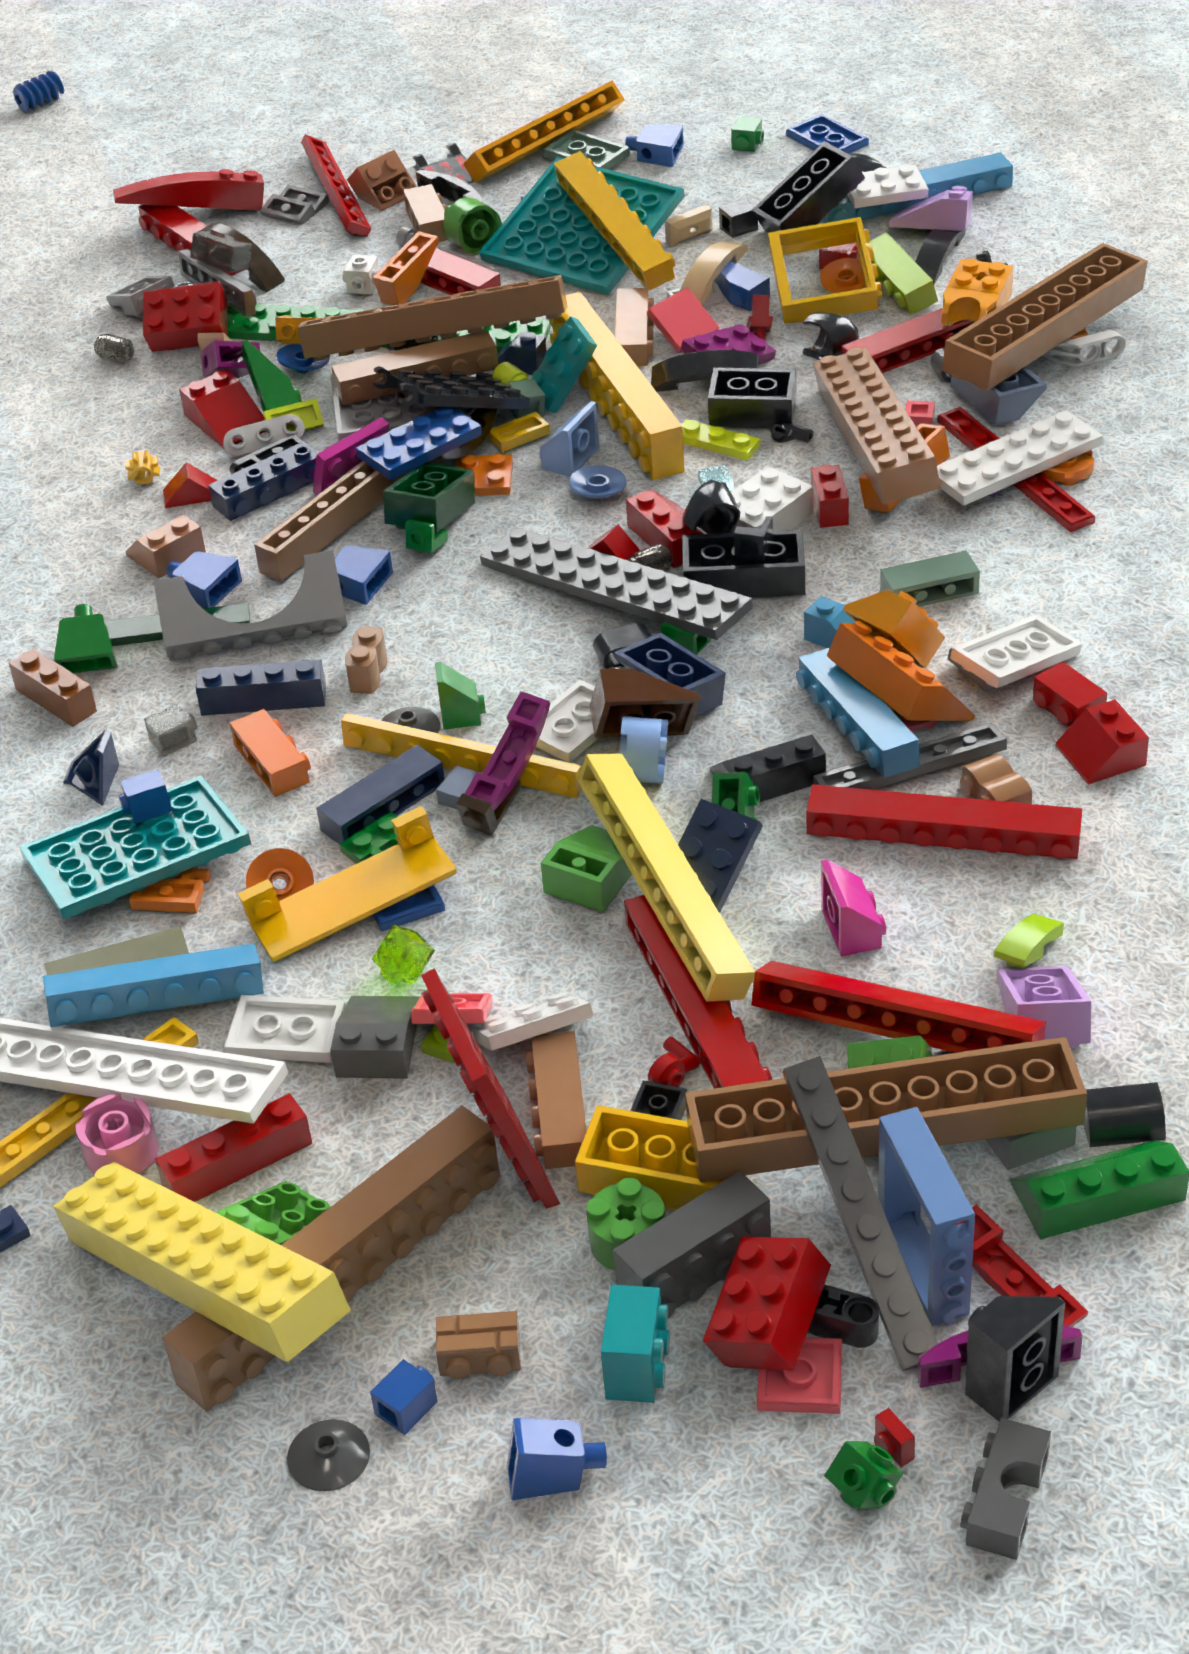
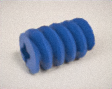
[13,70,64,113]

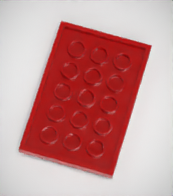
[421,968,561,1209]

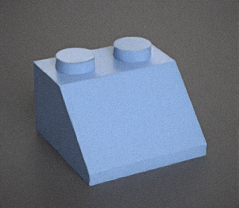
[539,401,599,477]

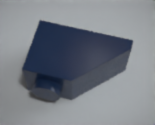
[497,332,547,375]

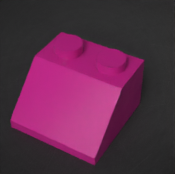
[821,859,886,957]

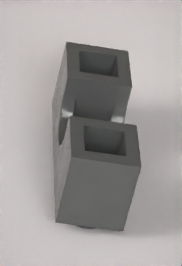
[960,1418,1051,1560]

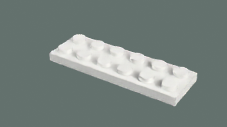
[937,410,1103,506]

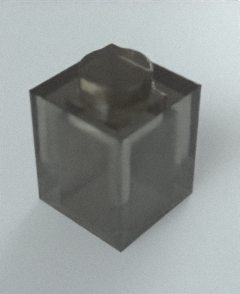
[144,703,198,757]

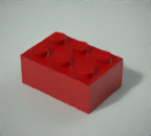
[143,281,228,352]
[702,1237,831,1371]

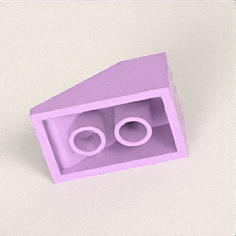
[889,186,973,231]
[997,966,1092,1048]

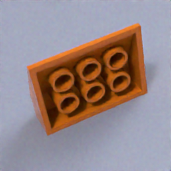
[826,621,975,721]

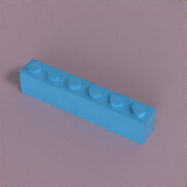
[796,648,920,778]
[43,943,264,1027]

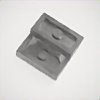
[260,184,330,224]

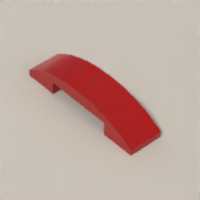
[955,1204,1088,1327]

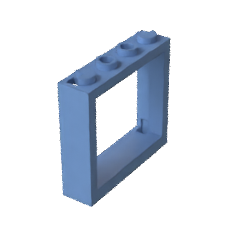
[878,1107,975,1326]

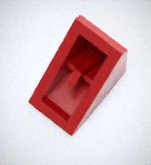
[163,462,218,508]
[588,524,645,564]

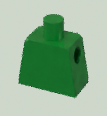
[54,604,118,674]

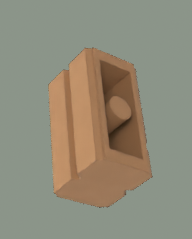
[436,1311,521,1379]

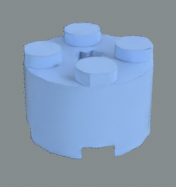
[619,716,668,784]

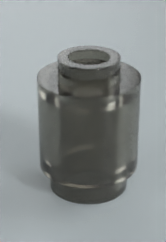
[94,334,134,365]
[627,543,673,572]

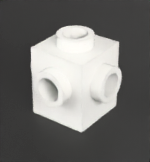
[342,255,380,294]

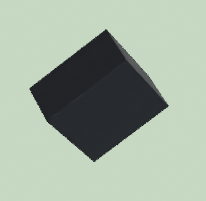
[630,1080,687,1120]

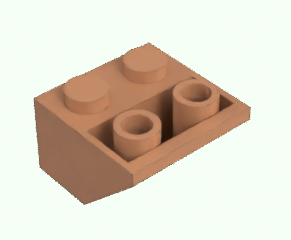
[347,150,417,211]

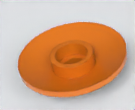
[820,258,865,293]
[246,848,314,901]

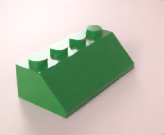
[1010,1141,1189,1240]

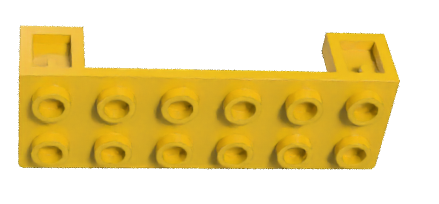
[237,806,457,962]

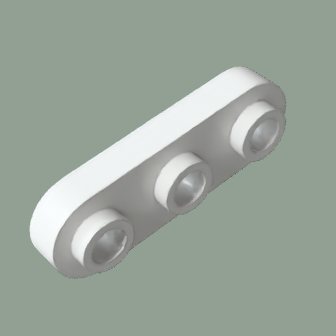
[223,414,305,457]

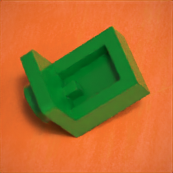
[405,519,448,553]

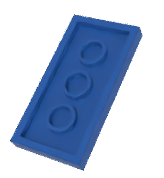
[356,407,482,480]

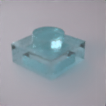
[698,465,733,491]

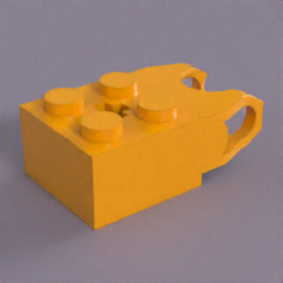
[941,258,1013,326]

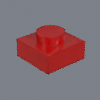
[874,1407,915,1468]

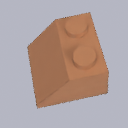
[125,515,206,578]

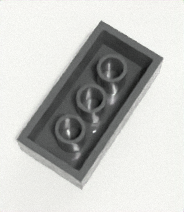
[613,1171,771,1318]

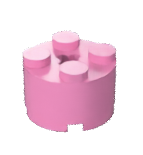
[76,1094,159,1175]

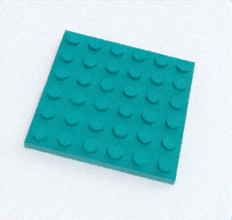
[479,157,685,295]

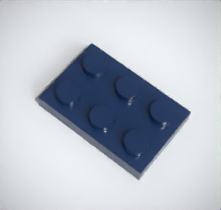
[678,799,763,913]

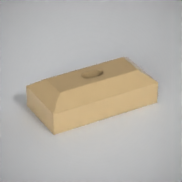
[665,205,713,245]

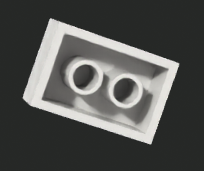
[731,466,813,533]

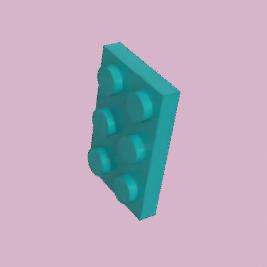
[531,316,598,413]

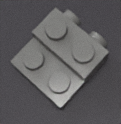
[106,276,175,318]

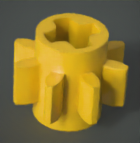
[125,450,160,484]

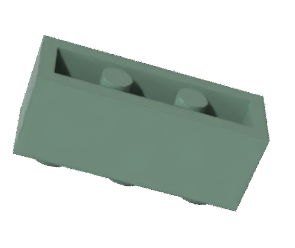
[880,550,980,607]

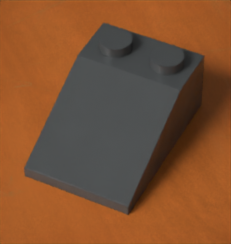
[330,996,421,1079]

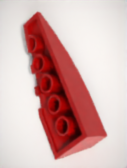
[113,169,264,211]

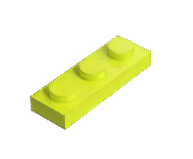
[681,419,761,461]

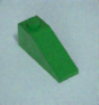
[242,340,302,413]

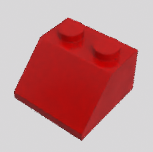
[1055,699,1149,785]

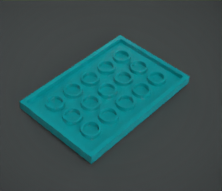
[19,775,252,920]

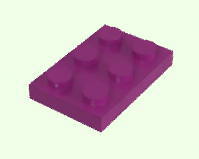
[680,324,776,364]

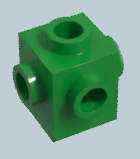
[824,1441,903,1510]

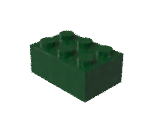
[383,463,475,534]

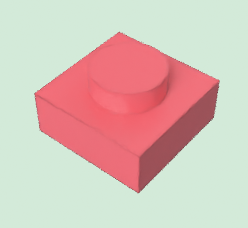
[905,400,935,426]

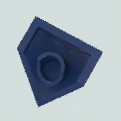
[63,729,119,806]

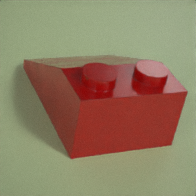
[179,370,266,449]

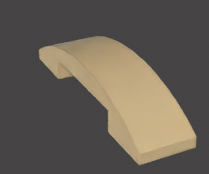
[680,241,748,305]

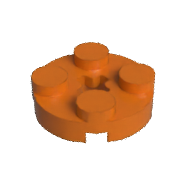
[1042,450,1094,486]

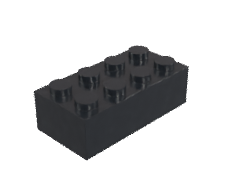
[752,141,865,233]
[682,530,806,597]

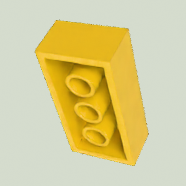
[575,1105,727,1210]

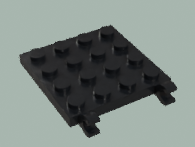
[373,366,530,410]

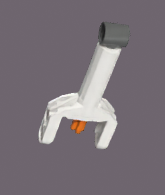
[930,327,1126,382]

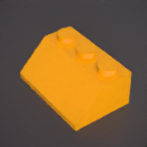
[842,590,945,668]

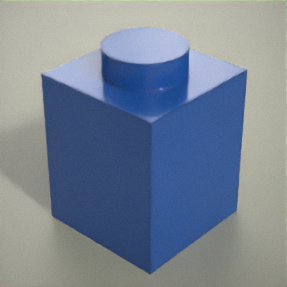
[118,769,173,824]
[370,1359,438,1435]

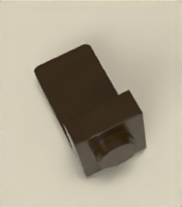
[456,780,522,836]

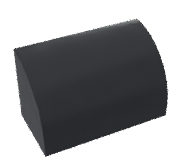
[1083,1082,1166,1148]

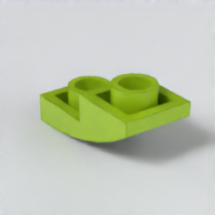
[993,913,1064,968]

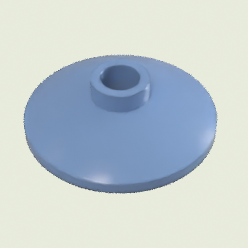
[569,465,626,499]

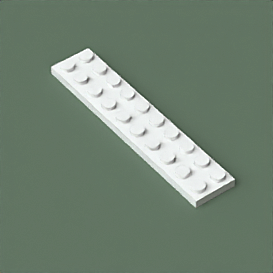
[0,1018,288,1123]

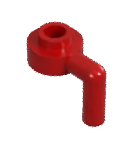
[648,1037,700,1087]

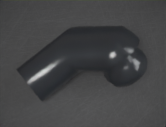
[770,423,814,443]

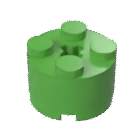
[443,197,502,255]
[587,1177,666,1270]

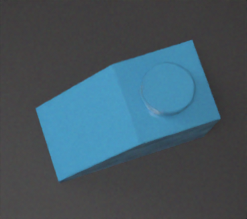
[804,596,854,648]

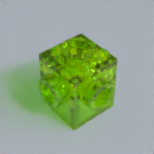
[372,925,435,984]

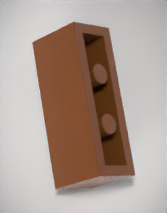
[9,648,97,727]

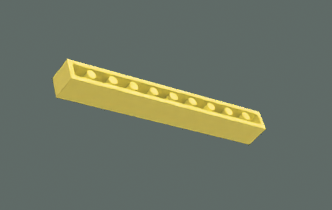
[578,754,755,1002]

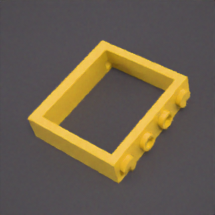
[768,217,882,324]

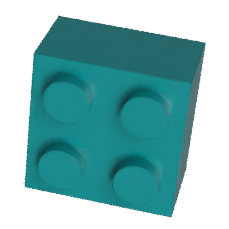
[601,1285,670,1403]

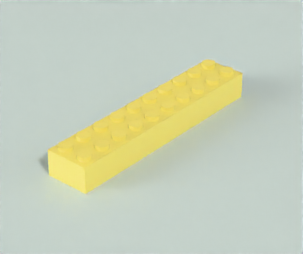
[53,1162,351,1363]

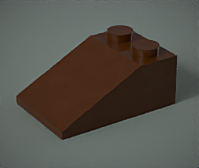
[589,667,701,738]

